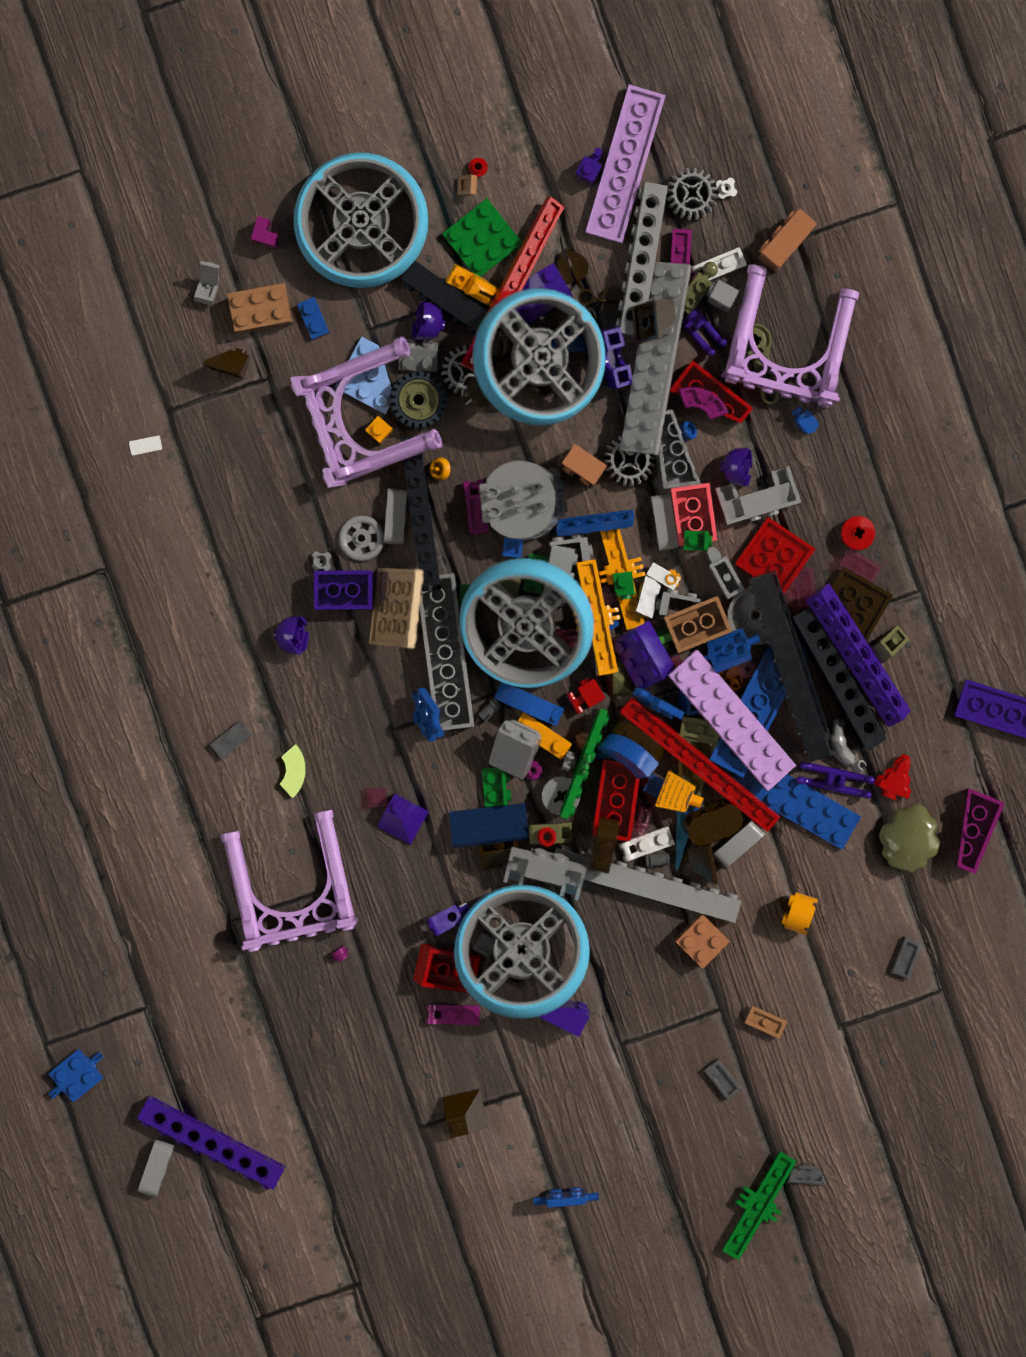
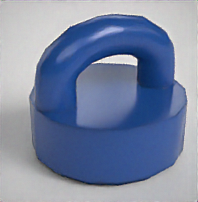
[679,421,697,442]

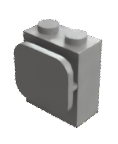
[488,720,541,780]

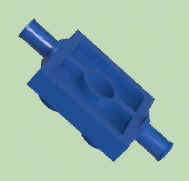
[703,628,761,673]
[411,687,444,742]
[633,687,685,719]
[48,1048,104,1103]
[533,1186,599,1208]

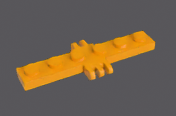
[598,528,645,630]
[573,559,620,676]

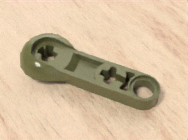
[746,324,779,404]

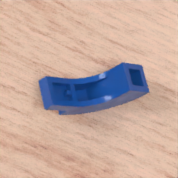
[494,682,564,726]
[595,734,659,779]

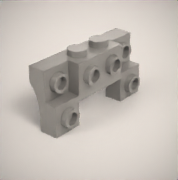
[715,466,801,525]
[503,847,587,900]

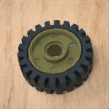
[389,371,447,429]

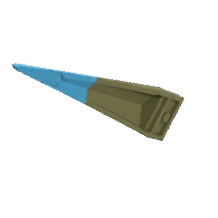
[675,716,719,870]

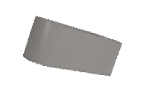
[384,488,408,545]
[651,493,678,551]
[713,819,766,869]
[138,1139,174,1198]

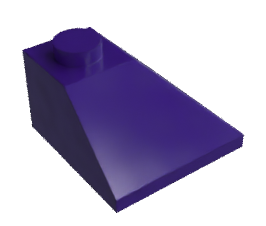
[377,793,429,845]

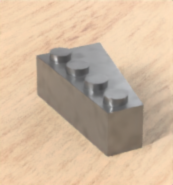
[655,410,701,491]

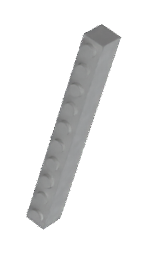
[554,844,742,923]

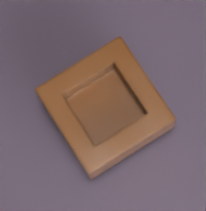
[457,175,477,197]

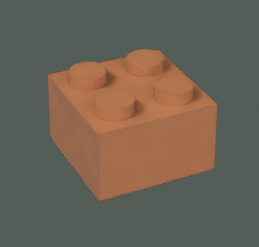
[561,444,607,488]
[674,913,730,969]

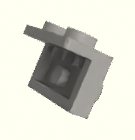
[399,339,439,372]

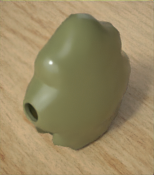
[879,803,940,873]

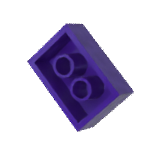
[314,570,373,610]
[612,621,675,690]

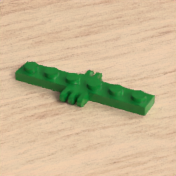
[558,708,609,820]
[722,1150,797,1261]

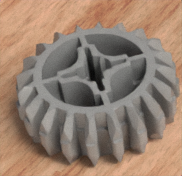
[666,168,718,220]
[442,345,493,397]
[604,436,656,486]

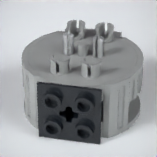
[479,461,568,540]

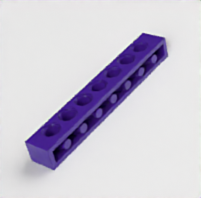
[806,583,911,727]
[137,1095,286,1190]

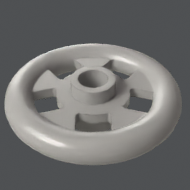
[339,515,384,561]

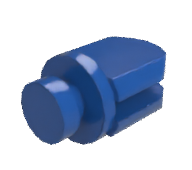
[791,406,819,433]

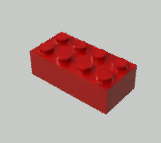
[592,759,640,841]

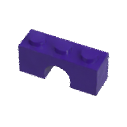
[600,327,633,388]

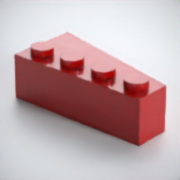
[670,360,753,423]

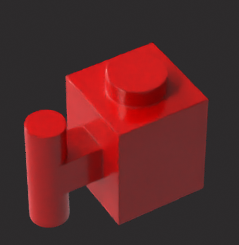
[566,677,606,714]

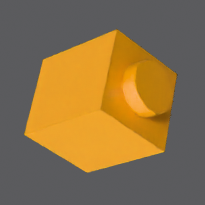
[365,416,393,444]

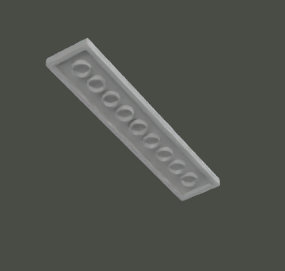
[620,262,692,455]

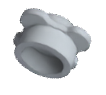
[312,552,331,571]

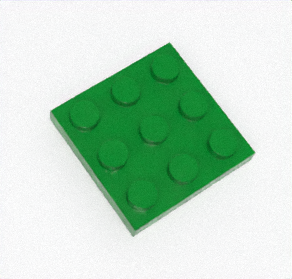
[442,198,523,277]

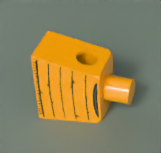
[655,770,703,812]

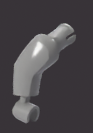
[831,719,867,773]

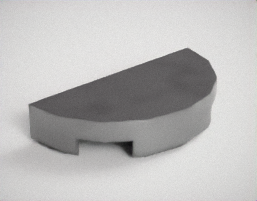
[787,1164,826,1185]

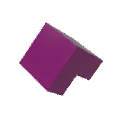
[251,216,279,249]

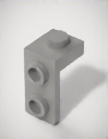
[194,261,219,306]
[549,534,593,561]
[655,589,701,616]

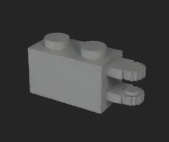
[706,547,745,599]

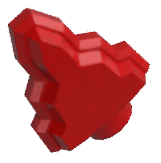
[873,754,911,800]

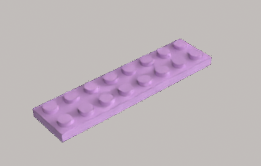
[585,84,666,244]
[667,650,796,791]

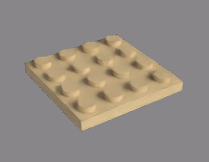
[369,568,423,648]

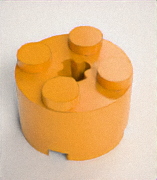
[781,892,818,935]

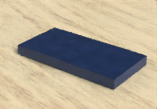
[449,803,529,848]

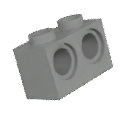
[706,280,739,313]

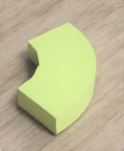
[280,744,306,798]

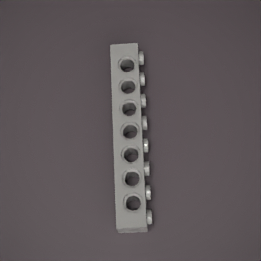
[615,182,668,339]

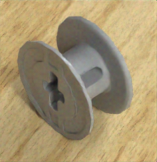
[542,776,580,815]

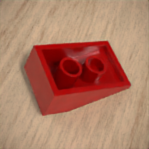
[413,944,481,993]

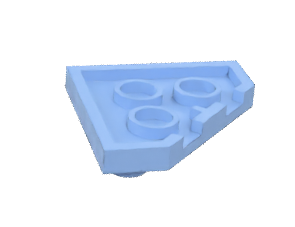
[335,337,392,415]

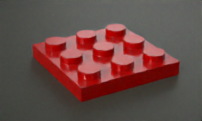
[735,517,816,594]

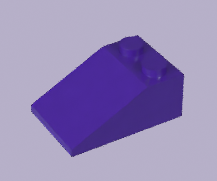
[515,263,573,325]
[529,1000,590,1037]

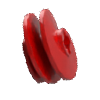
[841,516,876,550]

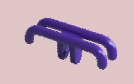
[681,307,727,356]
[796,762,875,799]

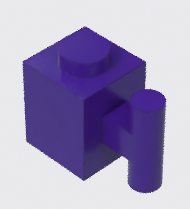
[575,148,602,186]

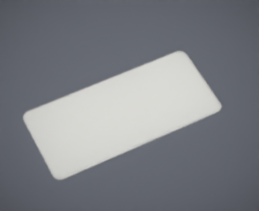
[129,436,162,455]
[647,563,680,590]

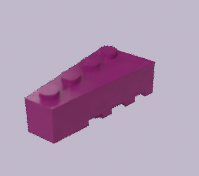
[956,788,1005,874]

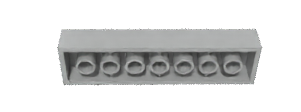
[419,573,474,730]

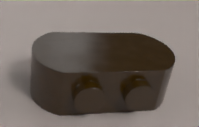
[611,715,667,762]
[683,799,743,846]
[589,817,619,874]

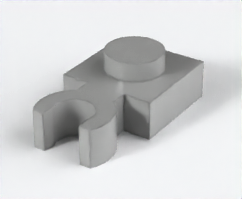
[561,751,577,772]

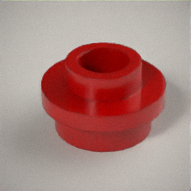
[469,157,488,177]
[537,827,557,847]

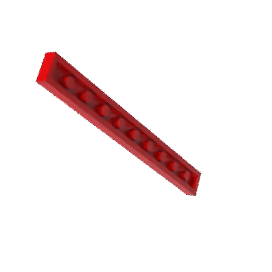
[461,196,564,373]
[620,696,780,832]

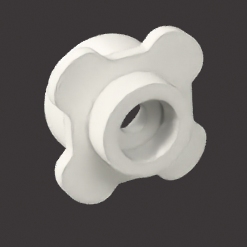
[716,178,737,199]

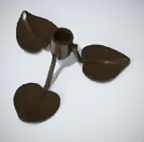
[551,248,634,332]
[463,326,552,407]

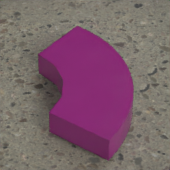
[679,387,729,419]

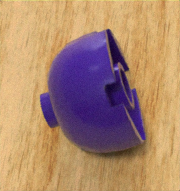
[412,301,445,341]
[721,448,753,486]
[274,616,309,655]

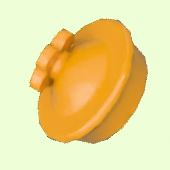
[429,457,451,481]

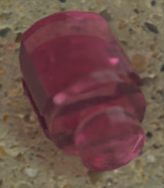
[633,805,652,836]

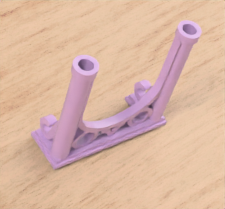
[720,264,859,408]
[290,337,442,488]
[220,809,358,952]

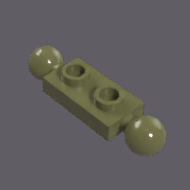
[682,262,718,320]

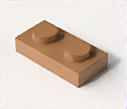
[744,1005,788,1039]

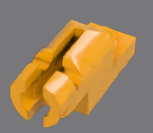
[445,264,500,306]

